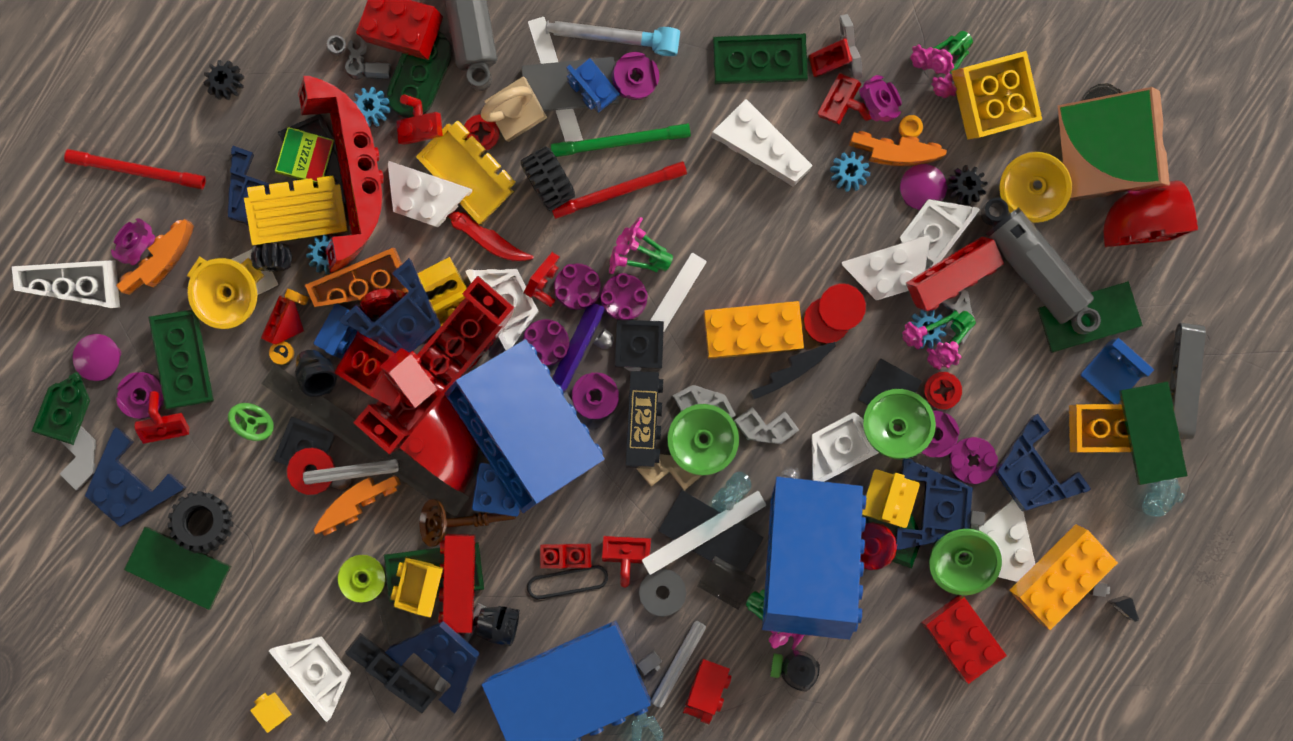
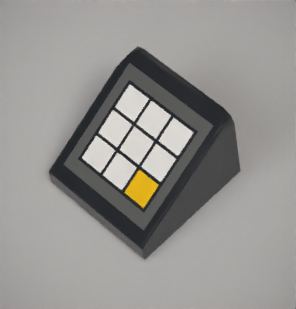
[1109,596,1139,622]

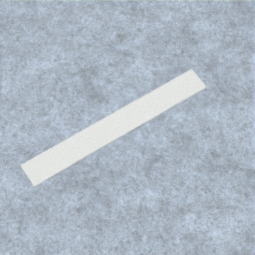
[528,17,583,142]
[624,253,707,371]
[642,491,766,575]

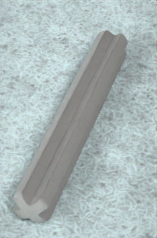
[303,459,399,484]
[651,621,706,708]

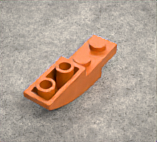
[849,131,947,166]
[116,219,194,295]
[314,476,401,536]

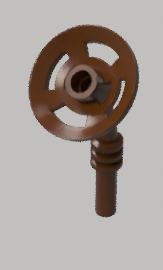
[419,499,516,547]

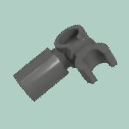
[345,40,391,80]

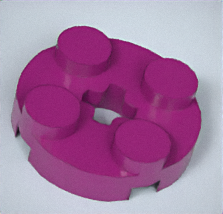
[612,52,659,100]
[859,75,902,122]
[111,218,155,265]
[116,372,164,419]
[572,373,619,419]
[921,411,959,457]
[949,437,998,484]

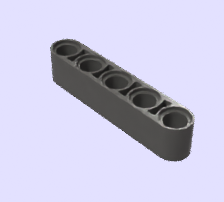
[1170,323,1206,440]

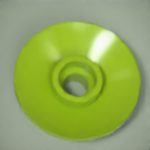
[338,555,386,603]

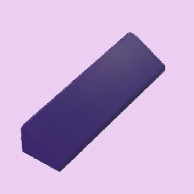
[552,303,605,393]

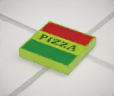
[275,127,334,184]

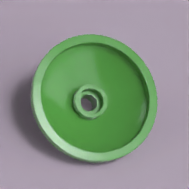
[863,389,936,459]
[668,404,739,475]
[929,529,1002,595]

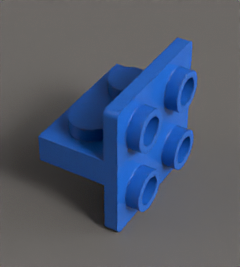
[314,304,370,359]
[472,463,520,517]

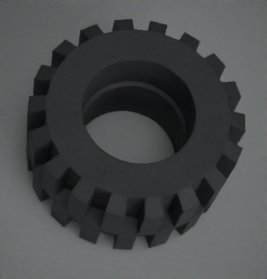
[521,146,575,211]
[167,491,233,554]

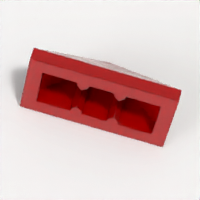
[808,39,852,77]
[261,295,304,345]

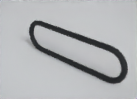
[527,565,608,599]

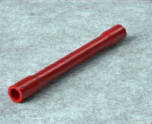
[64,149,206,190]
[552,161,687,219]

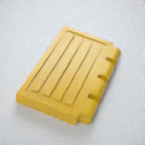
[416,121,516,224]
[244,175,347,245]

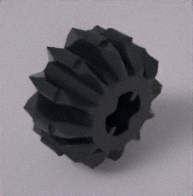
[203,60,244,100]
[947,165,988,206]
[251,242,292,272]

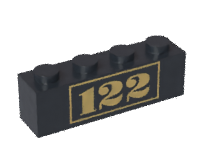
[626,371,664,469]

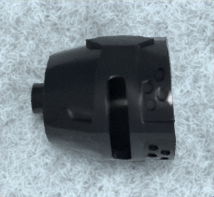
[295,350,337,397]
[473,606,520,646]
[781,650,820,692]

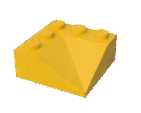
[951,51,1042,140]

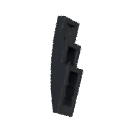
[750,342,836,400]
[345,633,437,714]

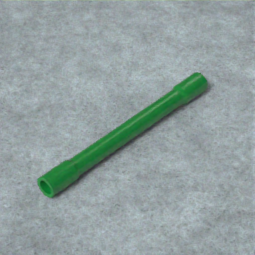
[551,123,691,157]

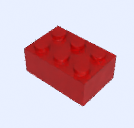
[356,0,443,60]
[335,332,399,406]
[921,595,1007,684]

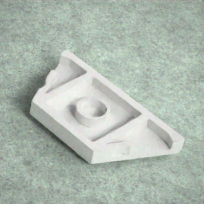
[388,161,472,227]
[899,199,980,271]
[842,235,930,301]
[465,269,539,350]
[811,412,879,482]
[977,499,1035,582]
[269,636,351,722]

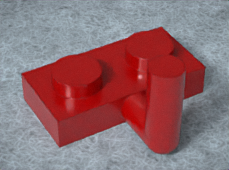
[817,73,871,125]
[396,94,443,145]
[523,252,560,308]
[135,391,190,444]
[602,536,651,588]

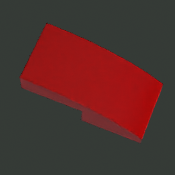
[540,544,591,568]

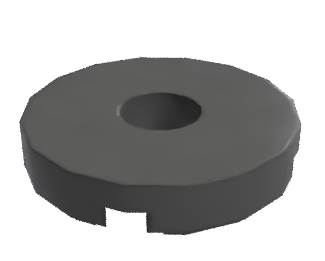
[639,568,686,617]

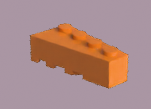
[305,248,408,307]

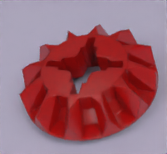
[464,114,500,151]
[924,372,962,409]

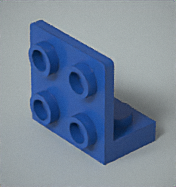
[566,58,620,113]
[1080,338,1154,404]

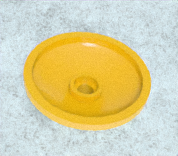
[1000,152,1072,223]
[188,258,257,329]

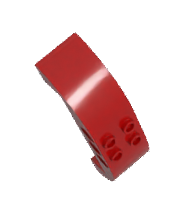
[298,76,384,273]
[353,276,515,454]

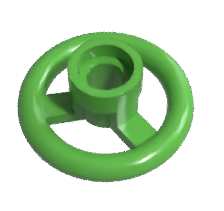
[228,403,274,441]

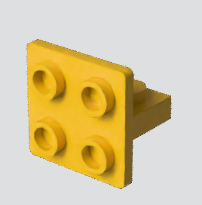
[862,469,920,528]

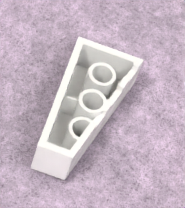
[712,99,813,187]
[12,260,120,308]

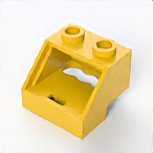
[417,257,467,332]
[391,558,443,617]

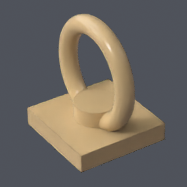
[481,77,547,142]

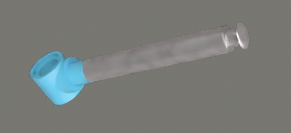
[545,20,680,56]

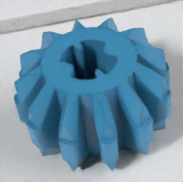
[353,87,390,127]
[830,152,870,192]
[306,234,335,275]
[907,309,947,349]

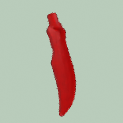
[447,211,534,262]

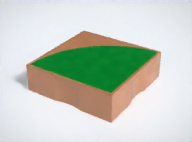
[1058,87,1170,201]

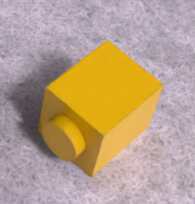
[250,692,292,733]

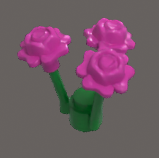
[910,31,973,98]
[902,310,976,370]

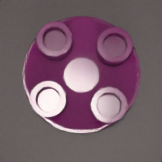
[900,164,947,210]
[554,264,601,310]
[601,273,648,320]
[522,319,569,366]
[73,334,121,381]

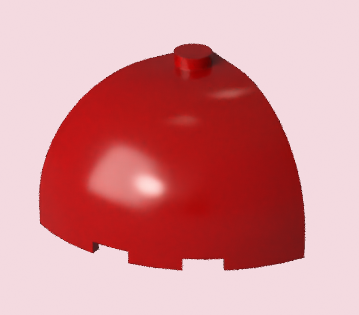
[1103,180,1198,247]
[400,396,479,492]

